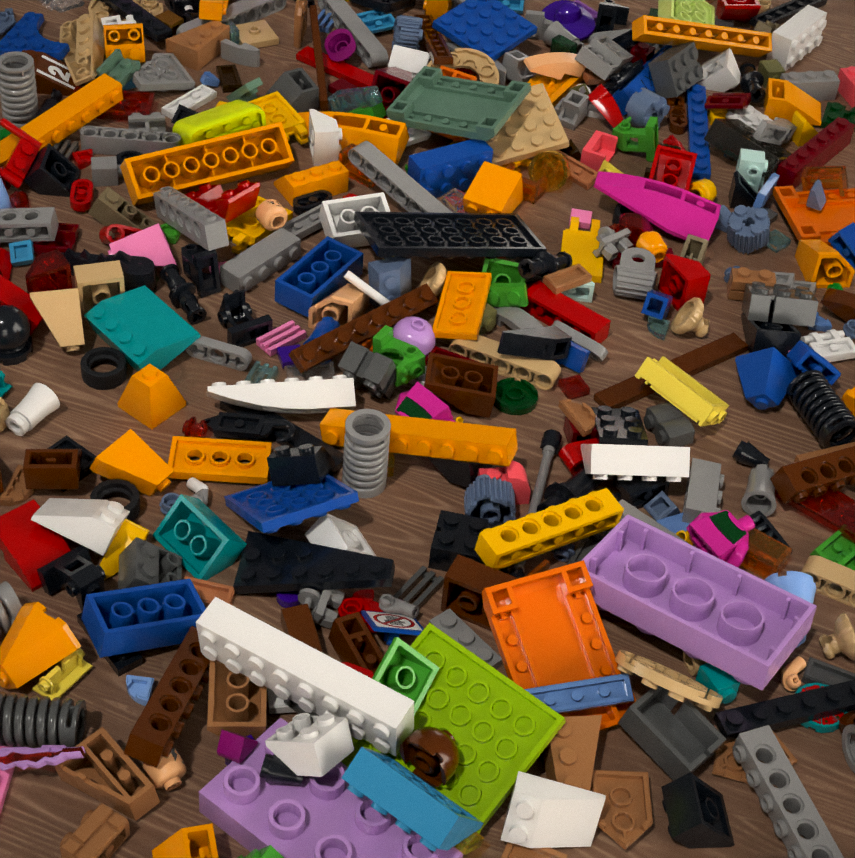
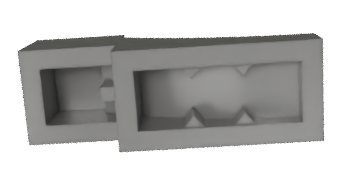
[752,117,797,146]

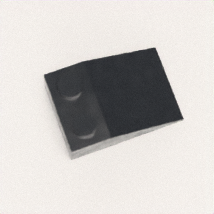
[741,313,801,358]

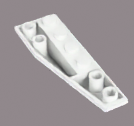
[207,375,356,414]

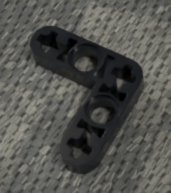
[349,0,416,13]

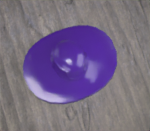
[542,0,596,41]

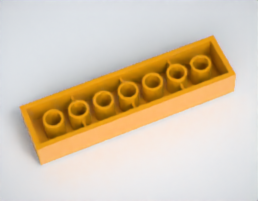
[120,122,295,206]

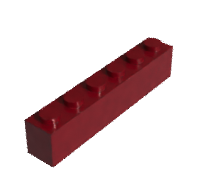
[776,117,855,189]

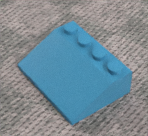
[341,746,484,852]

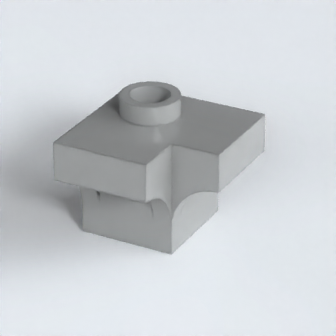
[525,10,553,40]
[502,50,534,82]
[554,89,589,131]

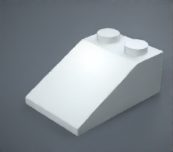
[31,498,130,555]
[501,771,606,848]

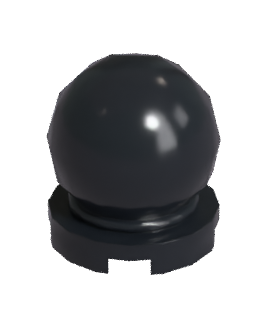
[0,305,33,366]

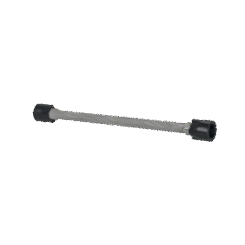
[507,429,562,578]

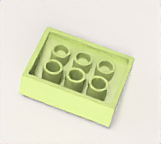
[658,0,715,25]

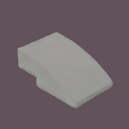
[575,35,634,81]

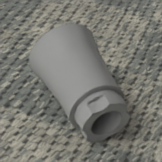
[543,21,584,54]
[741,464,777,517]

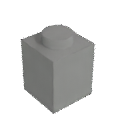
[91,156,122,187]

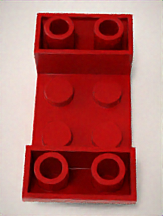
[185,180,260,223]

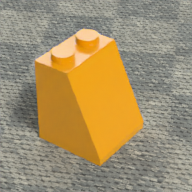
[463,161,523,213]

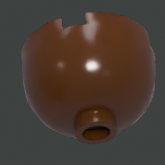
[399,727,460,787]

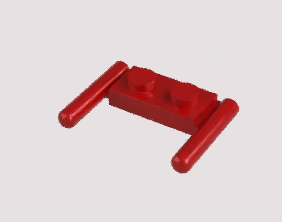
[0,118,42,189]

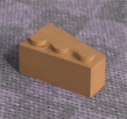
[166,20,230,71]
[542,715,602,791]
[55,727,160,821]

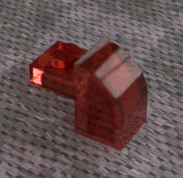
[609,213,655,247]

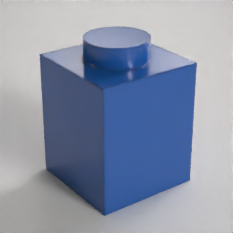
[641,290,673,320]

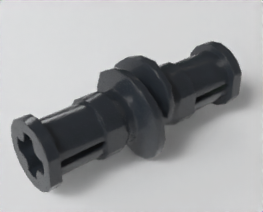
[739,62,766,103]
[518,251,572,279]
[159,264,207,324]

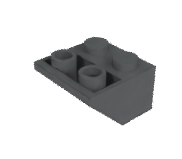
[266,67,319,113]
[118,537,182,589]

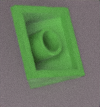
[482,257,527,308]
[372,637,440,716]

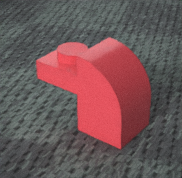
[478,460,531,505]

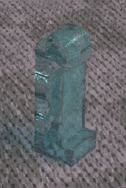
[328,85,383,112]

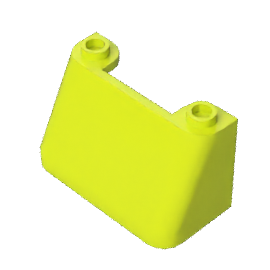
[172,100,266,145]

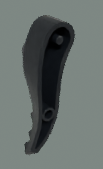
[37,248,156,292]

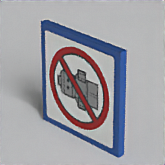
[361,610,424,645]

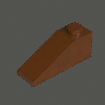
[328,612,384,674]

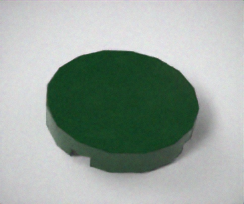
[494,378,538,416]

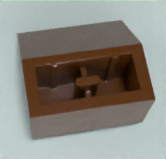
[23,449,82,489]

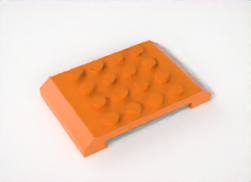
[772,186,855,248]
[482,560,636,731]

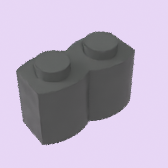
[644,402,695,447]

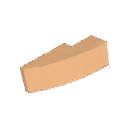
[523,52,586,80]

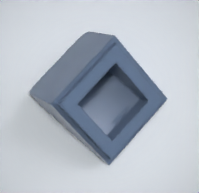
[806,180,826,211]
[715,205,731,233]
[643,491,681,520]

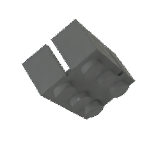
[648,42,703,98]
[742,282,819,327]
[618,686,726,781]

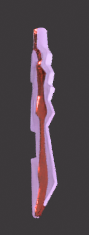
[0,745,85,771]

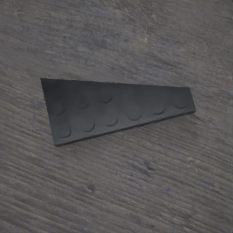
[233,531,395,594]

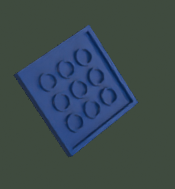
[432,0,538,61]
[224,474,359,534]

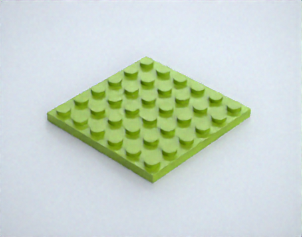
[341,622,566,853]

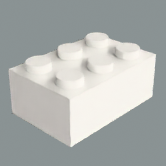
[319,192,390,248]

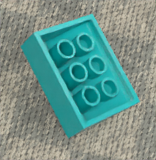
[84,285,201,372]

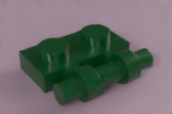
[820,102,855,130]

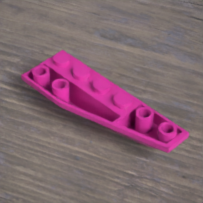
[593,171,721,240]

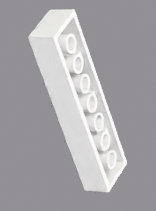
[196,597,414,756]

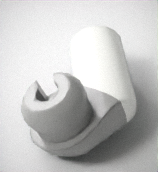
[186,477,209,505]

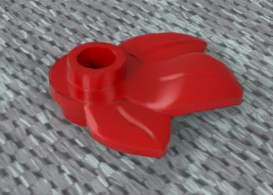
[338,589,383,633]

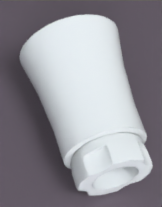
[5,383,60,436]

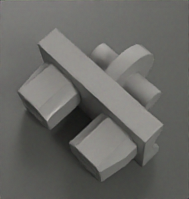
[128,112,166,132]
[592,226,634,262]
[298,588,345,629]

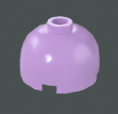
[393,316,436,357]

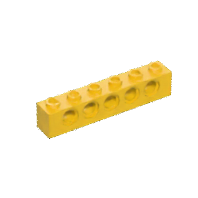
[474,488,624,570]

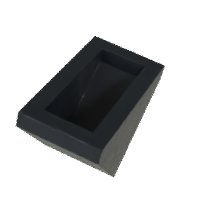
[728,171,757,208]

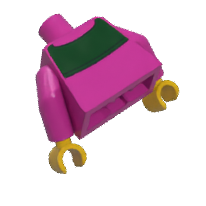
[395,382,464,423]
[676,510,755,568]

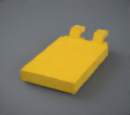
[248,91,309,149]
[226,196,293,254]
[561,216,604,283]

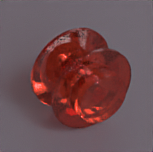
[182,416,208,438]

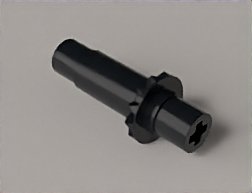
[537,467,609,512]

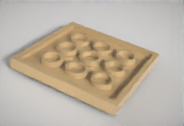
[485,83,569,166]

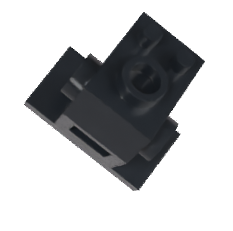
[594,0,629,33]
[181,244,221,298]
[217,290,273,347]
[37,545,106,612]

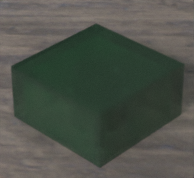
[550,34,577,54]

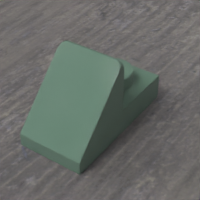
[227,77,263,102]

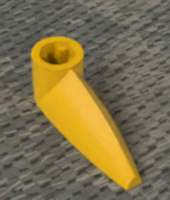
[99,519,150,580]

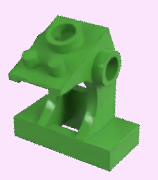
[612,116,659,162]
[373,325,425,387]

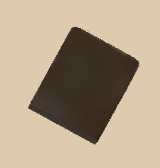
[560,139,581,161]

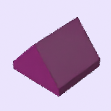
[217,729,258,763]

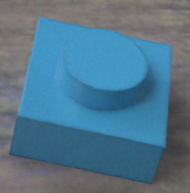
[9,239,35,267]

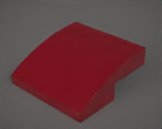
[704,93,751,109]
[33,223,80,255]

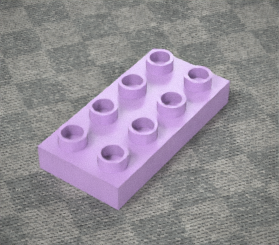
[581,514,817,690]
[199,717,463,858]

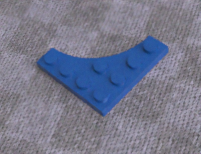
[0,12,70,60]

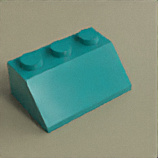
[152,494,247,580]

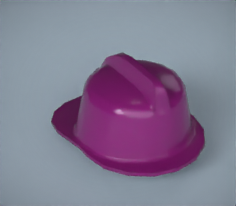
[324,28,356,62]

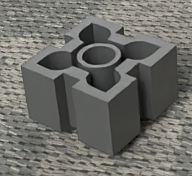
[338,341,396,400]

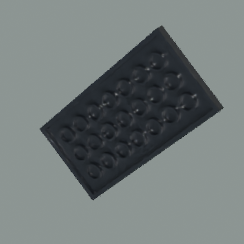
[354,212,547,259]

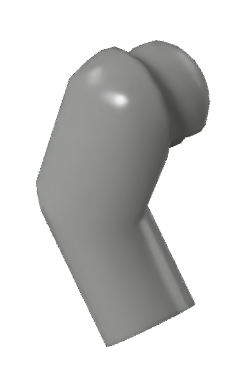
[379,594,419,619]

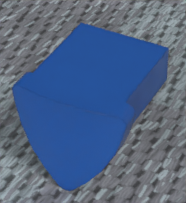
[555,341,590,373]

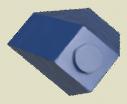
[735,347,800,410]

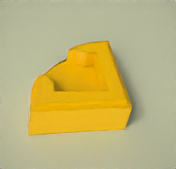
[707,109,727,125]

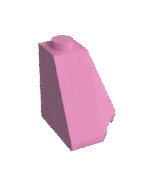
[108,223,178,267]

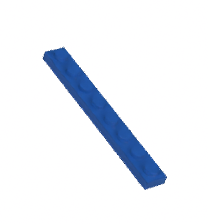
[685,84,711,180]

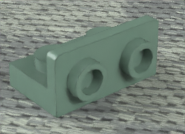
[96,49,141,88]

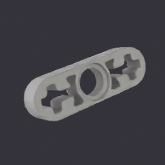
[551,320,609,363]
[185,336,252,371]

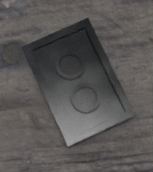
[591,405,648,446]

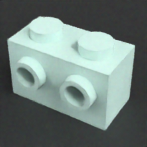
[735,148,768,193]

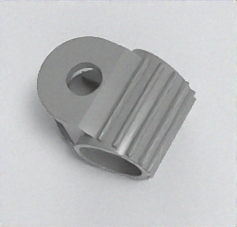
[613,247,658,300]

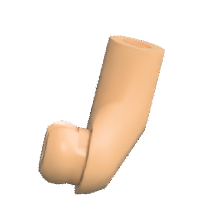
[780,656,807,692]

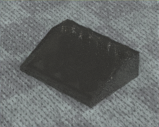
[704,118,792,182]

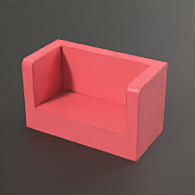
[580,130,618,172]

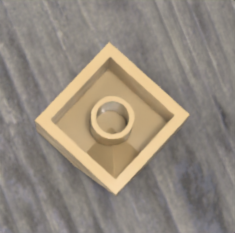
[73,260,125,318]

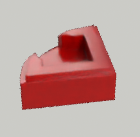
[72,149,93,170]

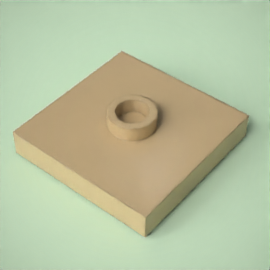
[230,20,279,48]

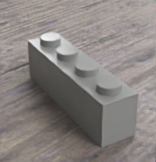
[220,227,301,292]

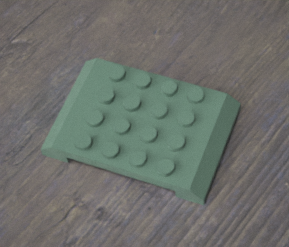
[386,66,531,141]

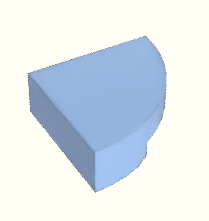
[126,675,155,706]

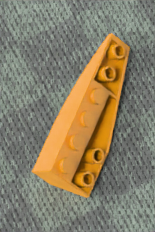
[298,111,409,165]

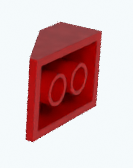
[649,144,697,191]

